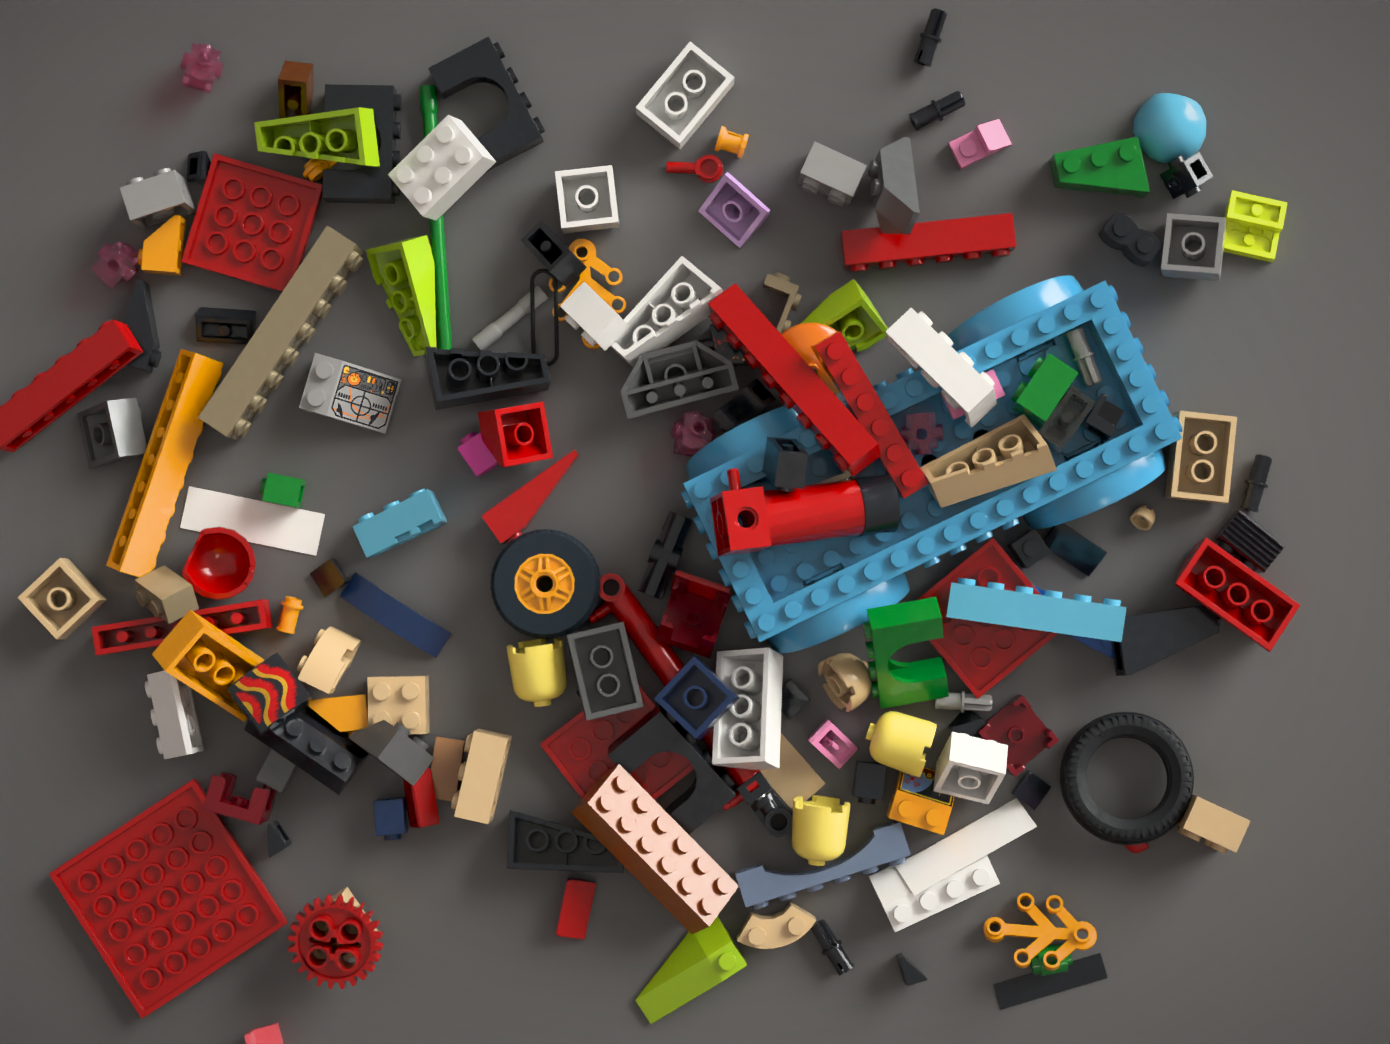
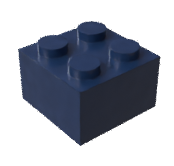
[654,656,740,740]

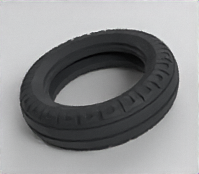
[1060,712,1194,845]

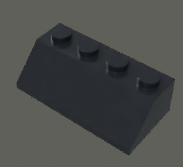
[244,705,370,795]

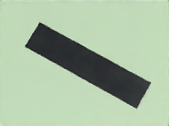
[994,953,1108,1010]

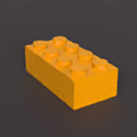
[152,610,264,722]

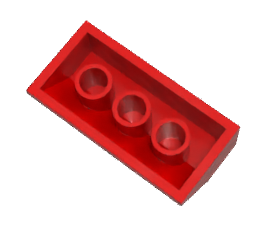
[1174,537,1300,652]

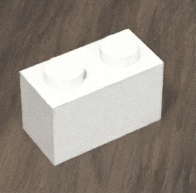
[560,282,629,351]

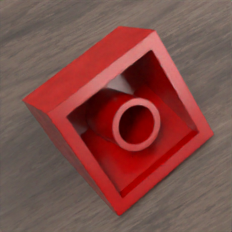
[477,401,553,467]

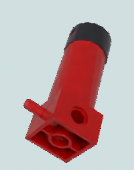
[710,468,900,557]

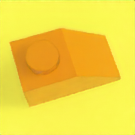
[138,215,186,276]
[308,694,368,736]

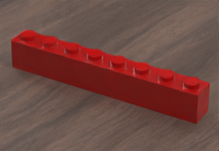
[708,283,881,477]

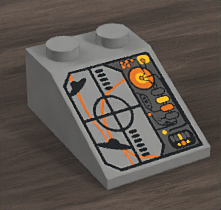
[299,353,402,434]

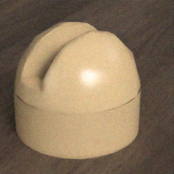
[1130,505,1156,531]

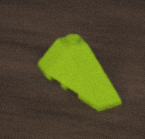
[801,279,888,352]
[635,916,747,1024]

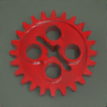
[287,894,384,989]

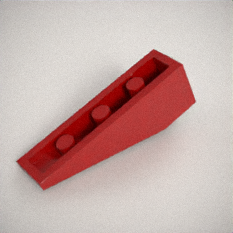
[481,449,579,545]

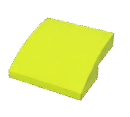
[1223,190,1287,262]

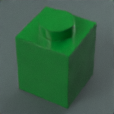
[260,472,306,508]

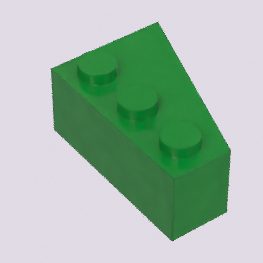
[1049,136,1150,198]

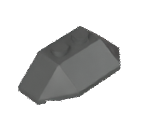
[868,137,920,235]
[620,340,739,419]

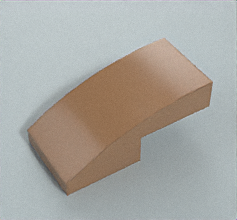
[431,737,465,801]

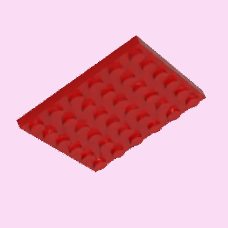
[49,778,289,1019]

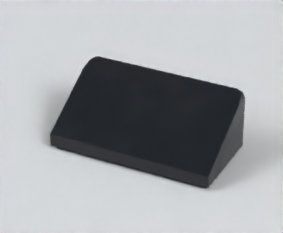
[195,307,256,345]
[1044,523,1107,577]

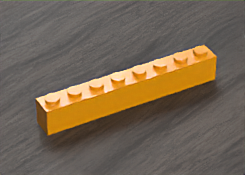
[106,349,224,577]

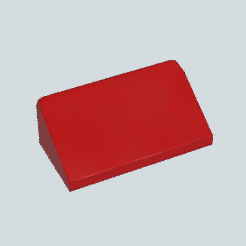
[671,570,731,601]
[402,768,440,828]
[556,877,596,939]

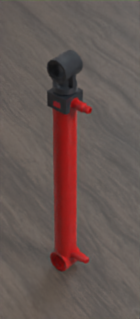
[588,573,793,837]

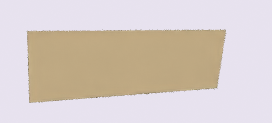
[760,733,826,811]

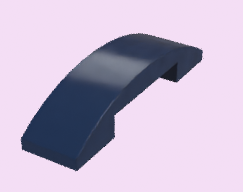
[340,572,451,658]

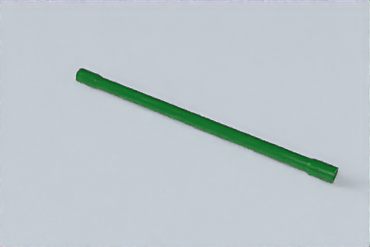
[419,85,452,350]

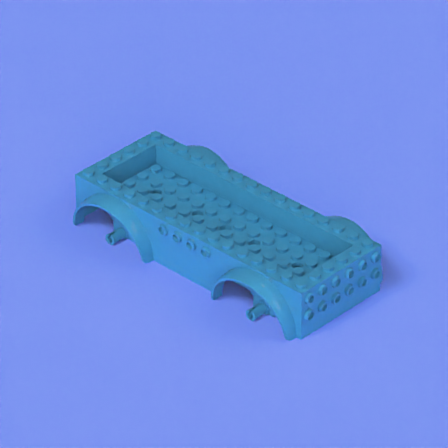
[681,275,1183,654]

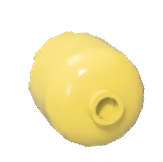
[506,638,567,707]
[865,711,937,778]
[792,795,850,866]

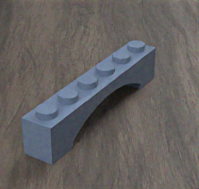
[735,820,911,910]

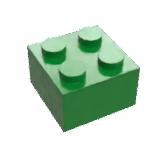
[1011,353,1079,428]

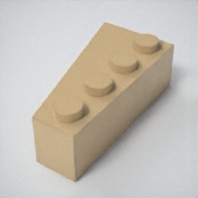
[920,414,1057,508]

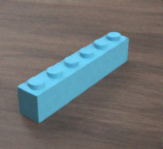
[946,577,1127,642]

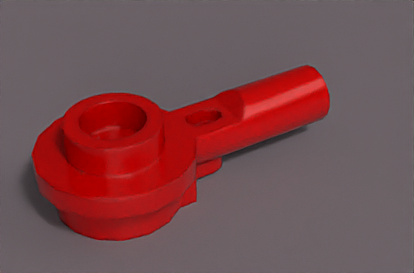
[666,154,724,183]

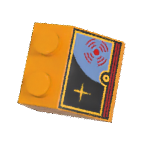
[886,767,954,835]

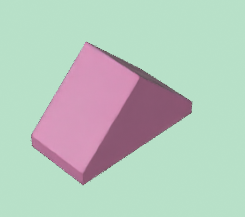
[807,718,859,769]

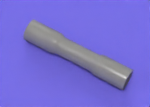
[472,285,548,350]

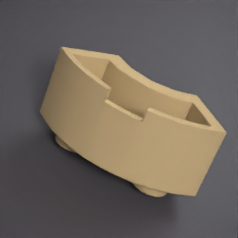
[297,626,362,694]
[736,902,816,949]

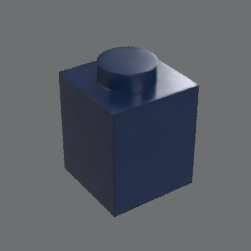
[373,797,408,840]

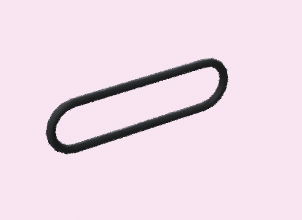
[530,268,559,366]

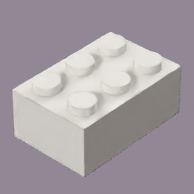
[636,42,734,150]
[388,115,496,221]

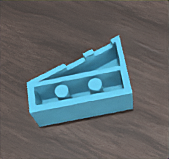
[352,488,448,558]

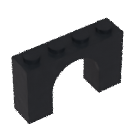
[428,36,545,173]
[323,84,402,204]
[608,704,737,834]

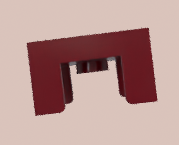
[655,577,731,658]
[977,694,1059,777]
[203,772,277,825]

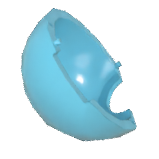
[1133,93,1207,163]

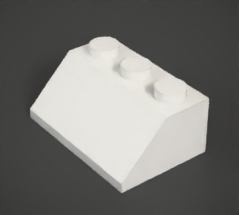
[145,670,204,759]

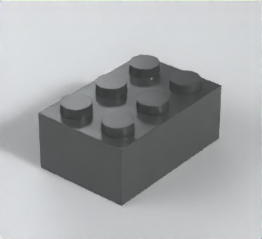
[565,622,644,720]

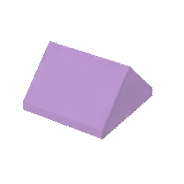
[698,172,770,248]

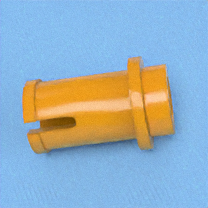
[276,596,304,634]

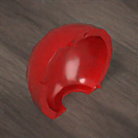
[182,526,256,600]

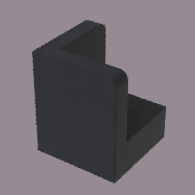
[1081,392,1123,441]

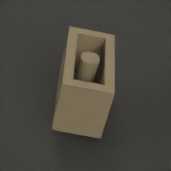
[134,565,199,624]

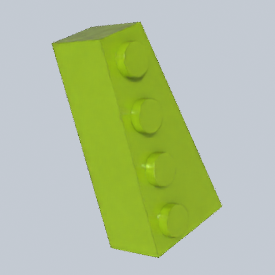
[254,107,380,166]

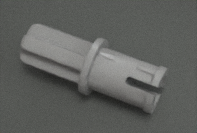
[1065,327,1101,386]
[935,690,993,713]

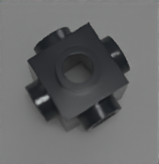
[1160,152,1213,199]

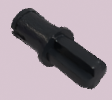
[914,8,947,67]
[909,91,965,131]
[1240,454,1272,512]
[811,919,854,976]

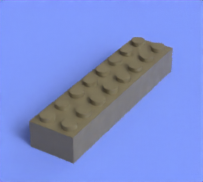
[198,225,364,441]

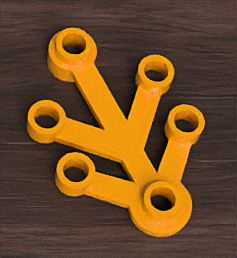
[549,239,626,350]
[983,893,1097,971]

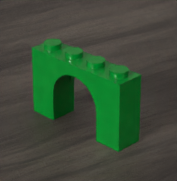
[863,597,949,709]

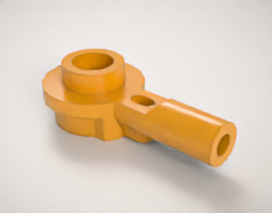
[303,159,337,182]

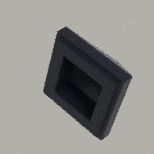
[186,151,211,182]

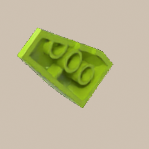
[366,235,436,357]

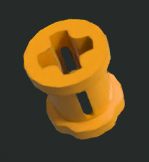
[715,126,749,159]

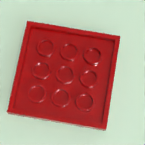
[181,153,323,292]
[917,537,1058,699]
[540,684,694,800]

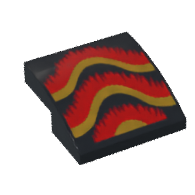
[227,653,312,735]

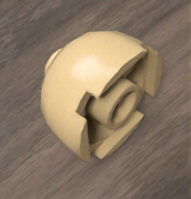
[818,653,872,712]

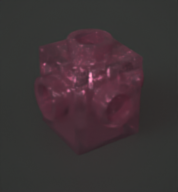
[180,43,224,93]
[90,240,138,289]
[671,411,715,457]
[901,412,944,455]

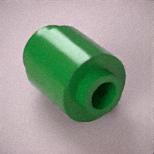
[1030,943,1073,976]

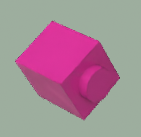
[457,431,499,478]

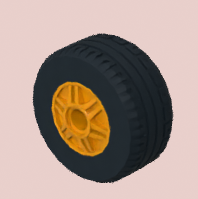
[490,529,601,639]

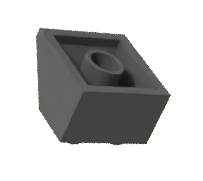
[77,398,148,468]
[348,720,434,786]

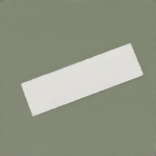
[180,486,325,556]
[895,798,1037,896]

